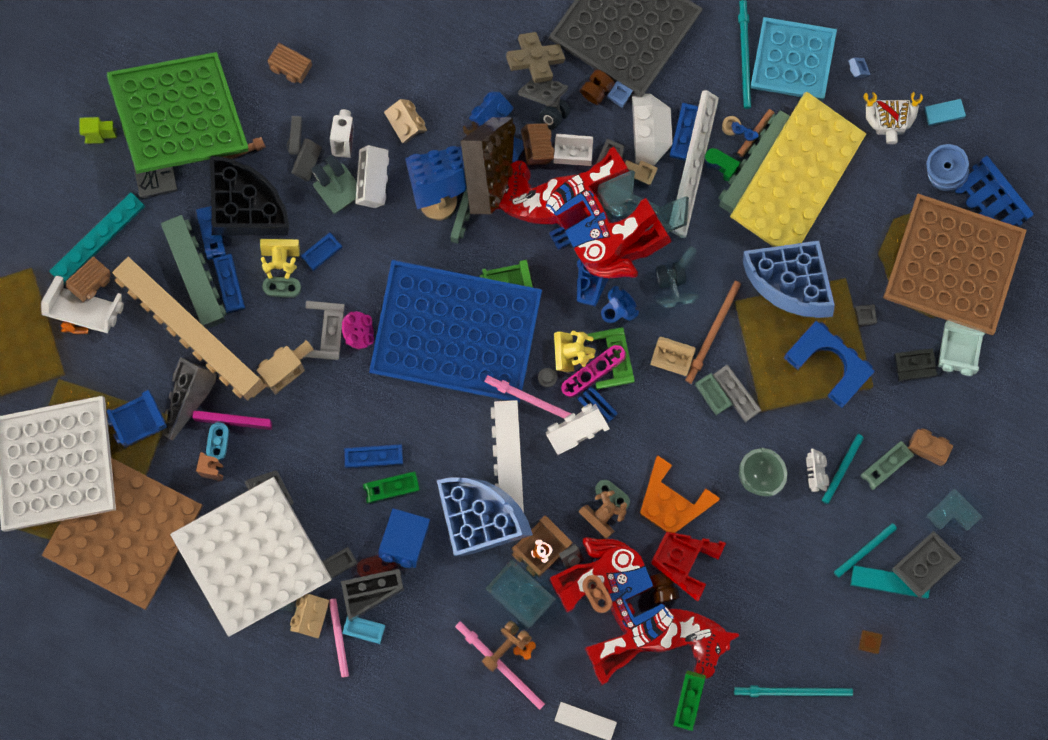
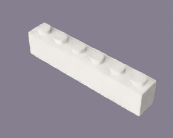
[491,400,524,513]

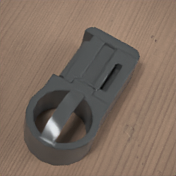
[287,116,303,155]

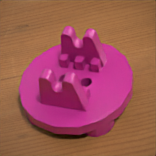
[342,311,374,349]

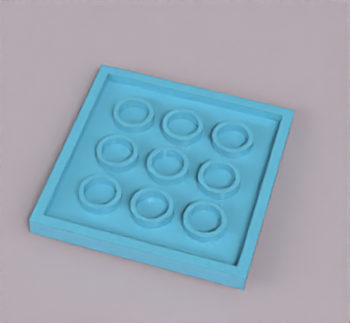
[750,17,837,101]

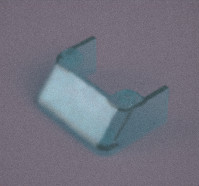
[597,170,689,233]

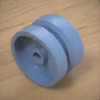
[926,144,969,192]

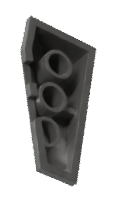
[161,357,217,440]

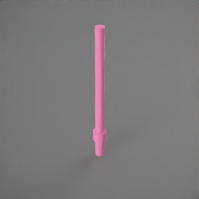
[484,375,571,418]
[455,621,545,710]

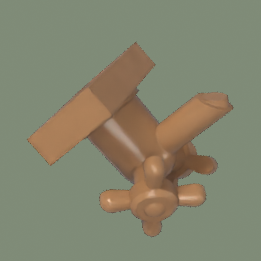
[579,490,627,539]

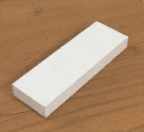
[554,702,617,740]

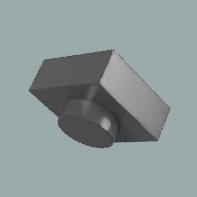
[559,544,584,569]

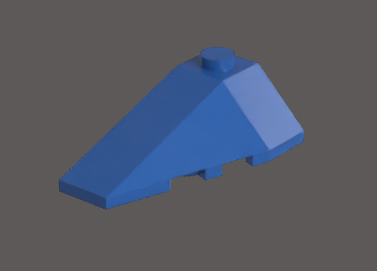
[577,257,609,306]

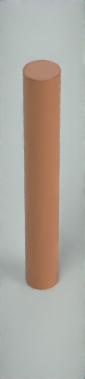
[737,109,775,157]

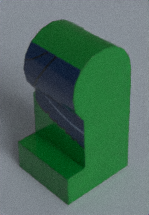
[704,148,740,183]

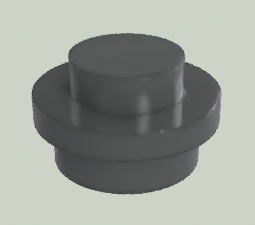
[538,368,557,387]

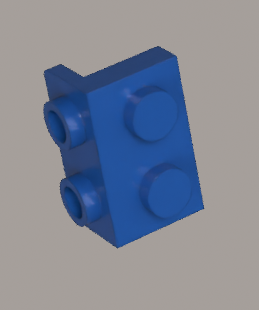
[469,92,514,127]

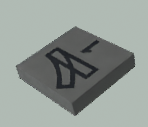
[133,163,178,199]

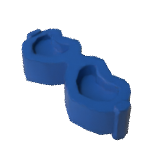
[731,122,759,141]

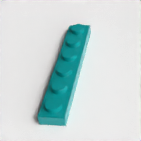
[49,192,145,286]

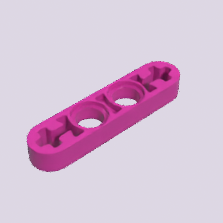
[561,345,626,398]

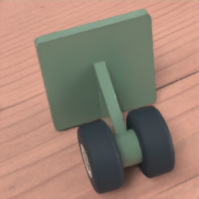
[311,154,357,214]

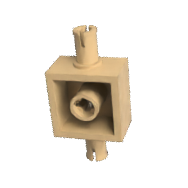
[252,340,314,398]

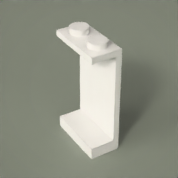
[41,276,124,334]

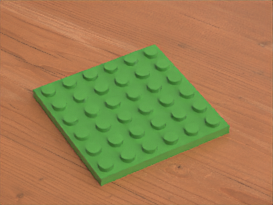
[107,52,248,174]

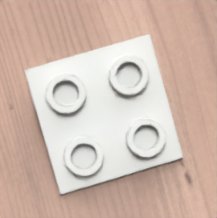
[806,449,829,492]

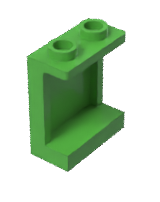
[479,260,533,288]

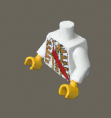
[864,92,923,144]

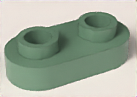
[262,277,301,298]
[595,480,630,510]

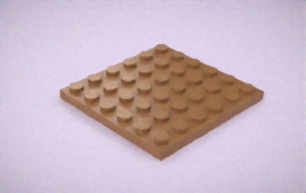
[883,194,1027,335]
[42,458,203,610]

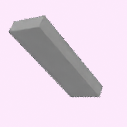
[713,365,762,423]

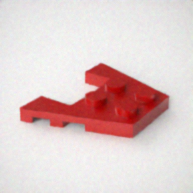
[651,532,726,601]

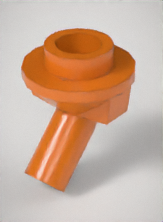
[60,321,88,334]

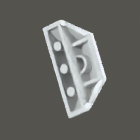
[632,94,673,166]

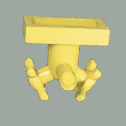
[260,239,300,279]
[554,331,596,373]

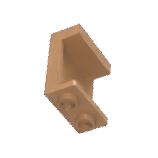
[512,515,573,577]

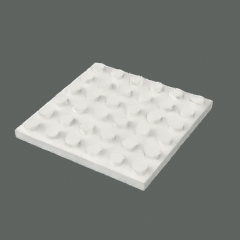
[0,396,116,532]
[170,477,332,637]

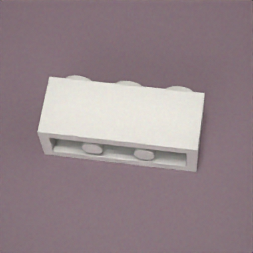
[355,145,389,208]

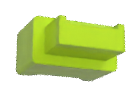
[79,117,117,144]

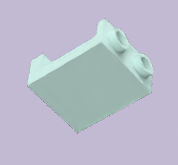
[937,320,985,376]

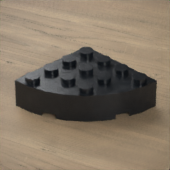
[209,156,289,235]

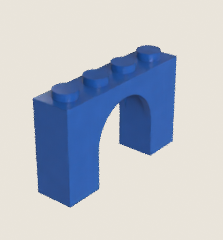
[784,321,875,408]

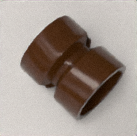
[580,69,615,105]
[650,573,680,604]

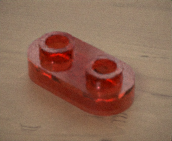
[357,555,396,577]

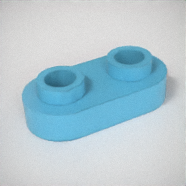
[206,422,229,461]

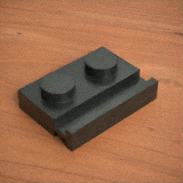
[894,348,937,382]

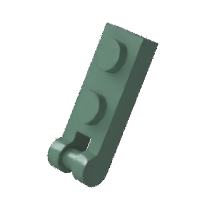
[451,190,470,244]
[860,441,914,490]

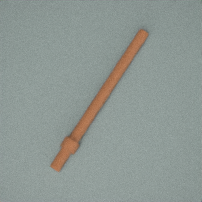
[685,281,741,384]

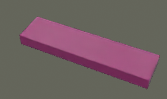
[193,411,272,430]

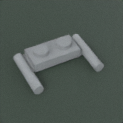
[304,301,345,360]

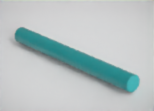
[821,434,864,504]
[834,523,897,578]

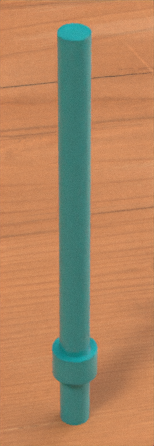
[738,0,751,109]
[734,685,853,697]

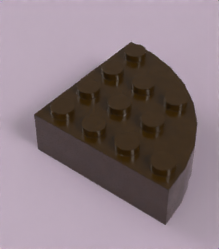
[461,117,516,214]

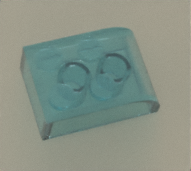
[485,559,556,630]

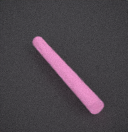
[329,599,349,678]

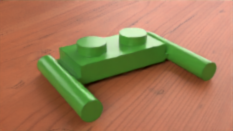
[587,327,635,389]

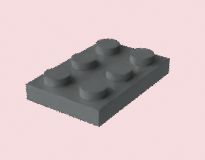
[892,531,962,598]

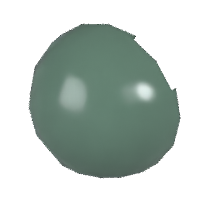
[739,448,787,496]

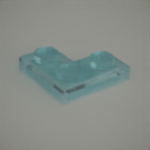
[926,489,982,531]

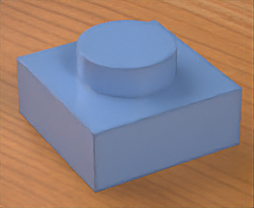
[848,57,871,78]
[607,81,633,108]

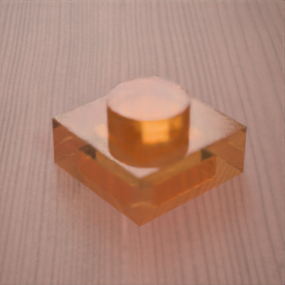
[858,630,882,654]

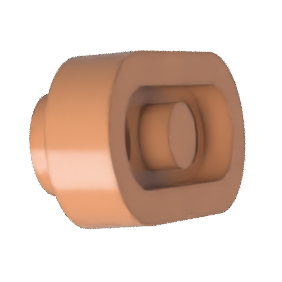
[582,575,612,613]

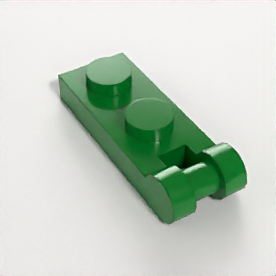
[363,471,420,504]

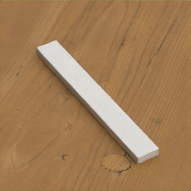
[669,90,719,238]

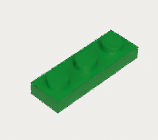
[673,670,706,731]

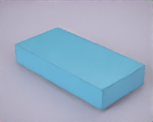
[924,99,966,126]
[342,615,386,644]

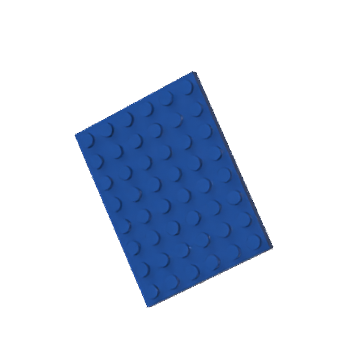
[369,260,542,403]

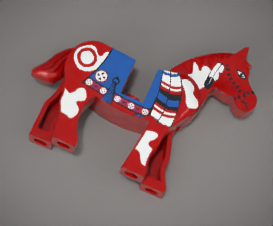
[496,147,672,278]
[549,537,739,686]

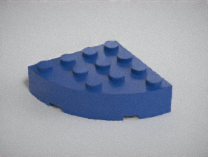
[405,146,467,209]

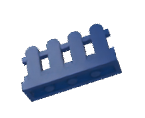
[955,156,1034,226]

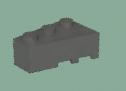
[341,569,404,622]

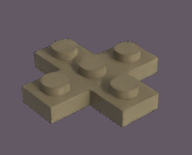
[506,32,565,83]

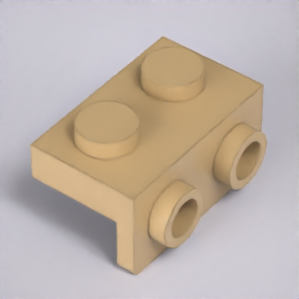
[384,99,427,143]
[650,337,696,376]
[290,594,329,638]

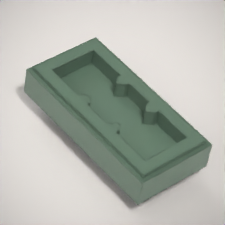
[695,373,733,416]

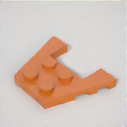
[640,456,720,533]

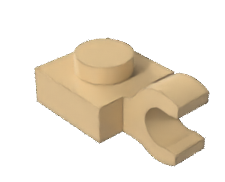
[625,160,658,185]

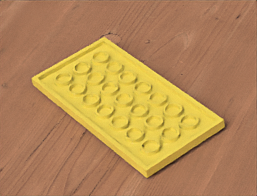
[730,92,866,247]

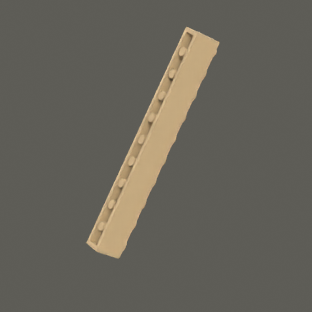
[112,257,264,401]

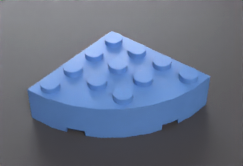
[743,241,835,318]
[437,478,533,556]

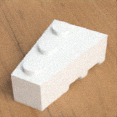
[546,403,610,455]

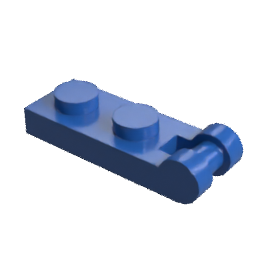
[196,206,226,260]

